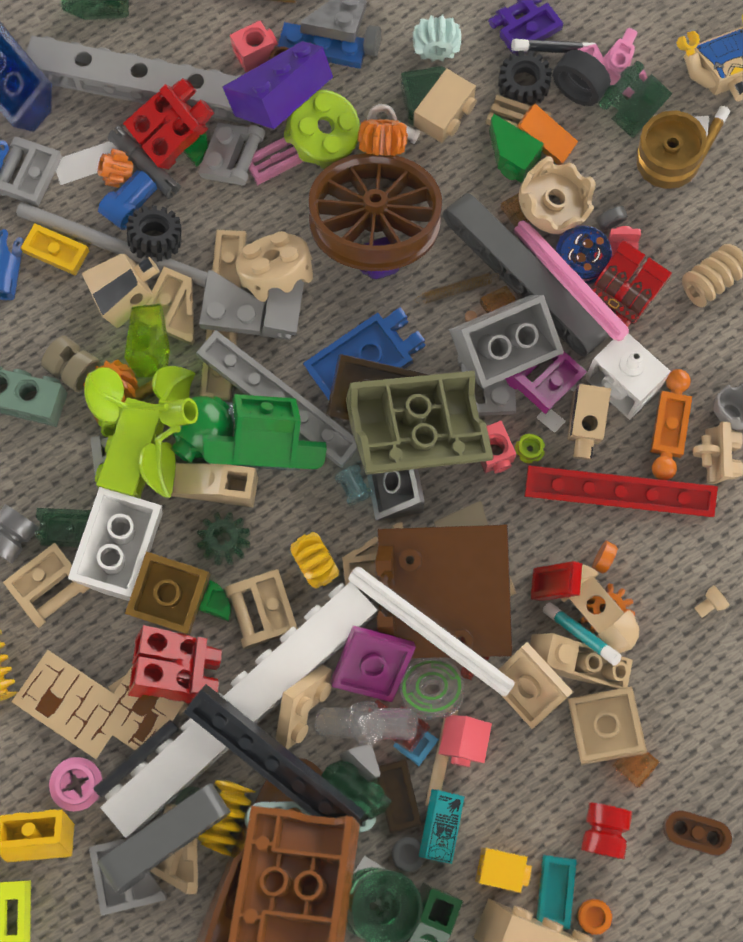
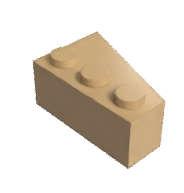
[474,898,593,942]

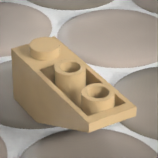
[171,463,259,508]
[530,633,633,690]

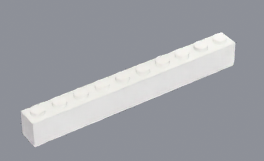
[100,582,378,838]

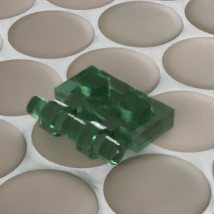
[598,61,673,138]

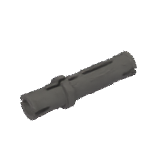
[108,126,181,199]

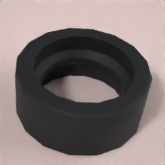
[552,50,611,106]

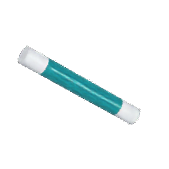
[543,602,622,666]

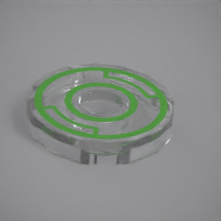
[399,658,465,720]

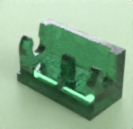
[35,508,91,548]

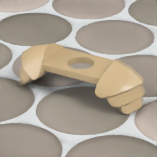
[560,565,639,653]

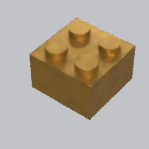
[125,552,210,635]

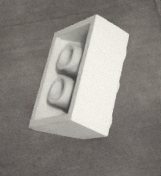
[68,487,163,601]

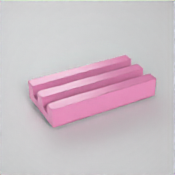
[249,137,304,185]

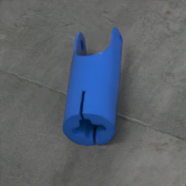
[0,229,24,300]

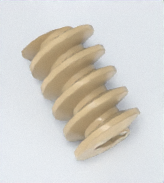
[682,244,743,307]

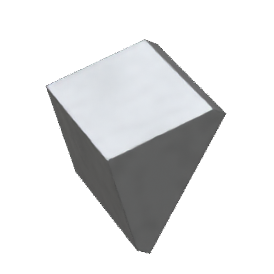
[367,469,425,521]

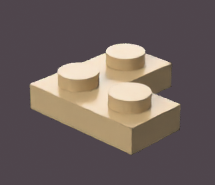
[276,664,332,749]

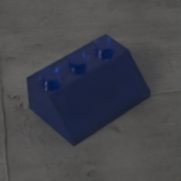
[0,22,52,132]

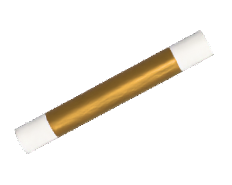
[690,106,730,182]

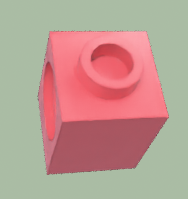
[230,20,277,72]
[480,421,516,474]

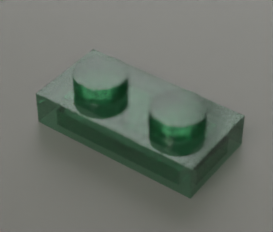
[321,760,392,819]

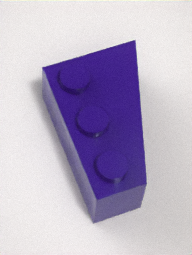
[222,41,333,129]

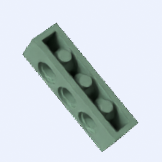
[0,366,68,427]

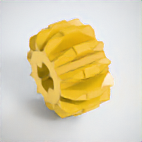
[290,532,339,589]

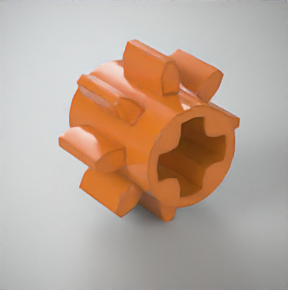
[97,148,133,188]

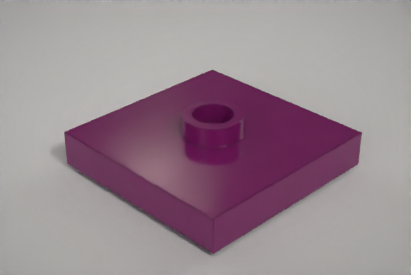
[330,625,416,702]

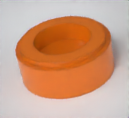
[592,540,618,574]
[577,899,612,935]

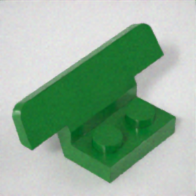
[203,394,327,469]

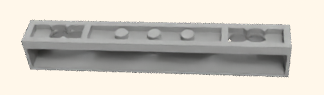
[22,36,250,125]

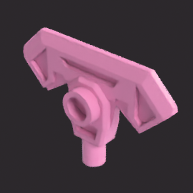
[577,28,651,99]

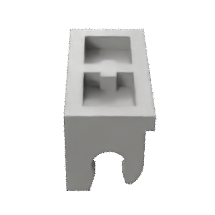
[260,279,304,340]

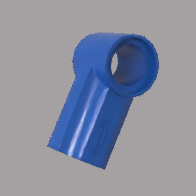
[98,170,157,230]

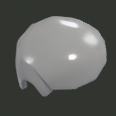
[713,384,743,430]

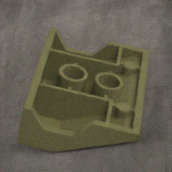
[346,371,493,475]

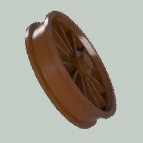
[309,153,442,271]

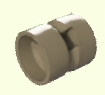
[41,336,101,392]

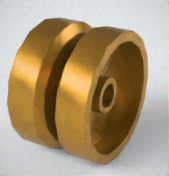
[636,110,707,189]

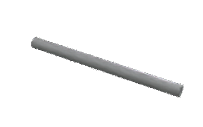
[16,202,208,288]

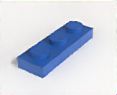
[277,22,365,69]

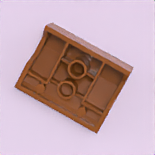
[229,806,360,942]

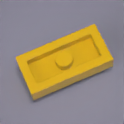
[21,223,89,276]

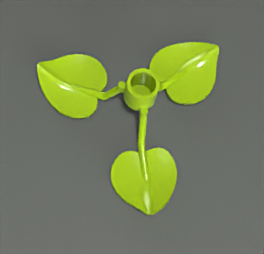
[84,366,198,498]

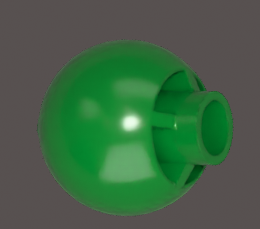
[170,396,234,464]

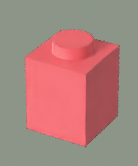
[438,715,492,767]

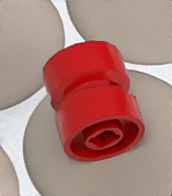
[581,802,633,860]

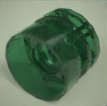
[346,867,423,942]

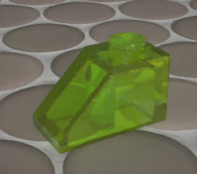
[124,304,170,378]

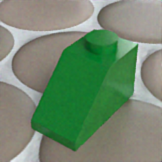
[489,114,544,183]

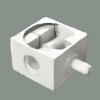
[585,333,671,420]

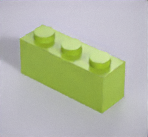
[95,397,165,499]

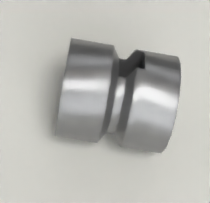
[0,504,39,564]

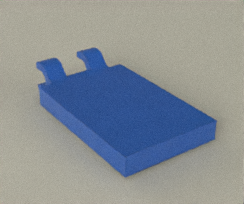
[303,307,426,401]

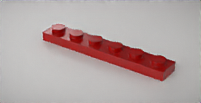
[524,465,718,517]

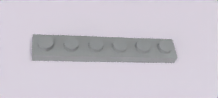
[196,330,358,469]

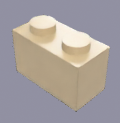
[414,69,477,143]

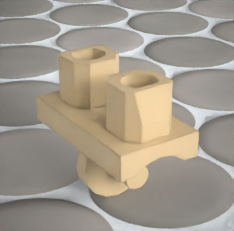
[693,422,743,484]

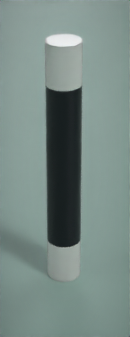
[511,39,596,53]

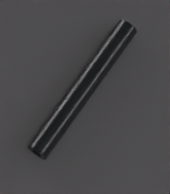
[93,720,179,798]

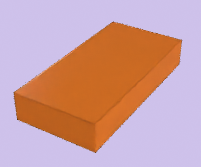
[516,104,578,165]

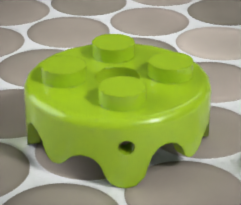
[284,90,360,169]

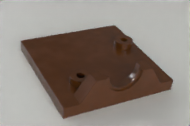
[375,525,513,658]

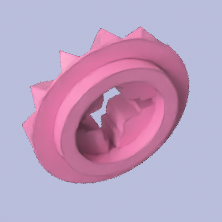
[49,757,102,812]

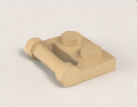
[3,543,90,628]
[224,569,298,649]

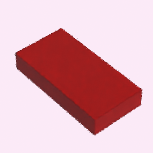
[531,561,583,601]

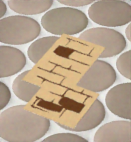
[12,650,185,759]

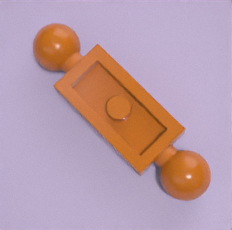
[650,369,692,480]

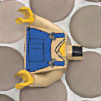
[676,14,743,101]

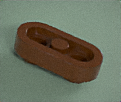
[663,811,732,855]

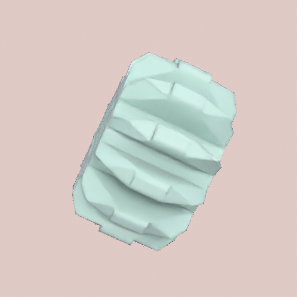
[413,14,461,62]

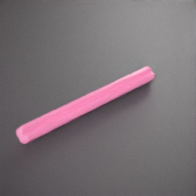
[514,221,629,341]

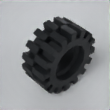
[498,50,552,106]
[127,205,181,262]

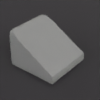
[339,743,381,782]

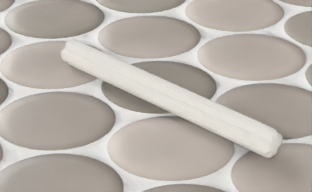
[348,566,514,696]

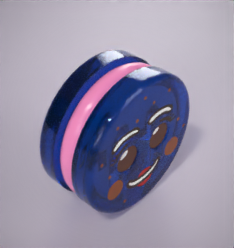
[555,225,612,285]

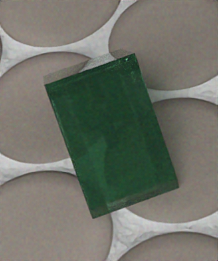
[401,66,446,126]

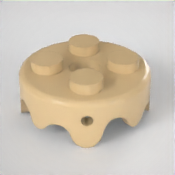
[519,156,596,235]
[236,231,313,302]

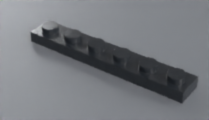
[184,684,365,822]

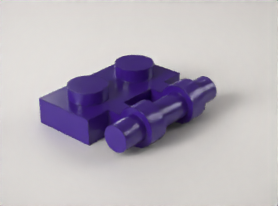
[488,0,564,57]

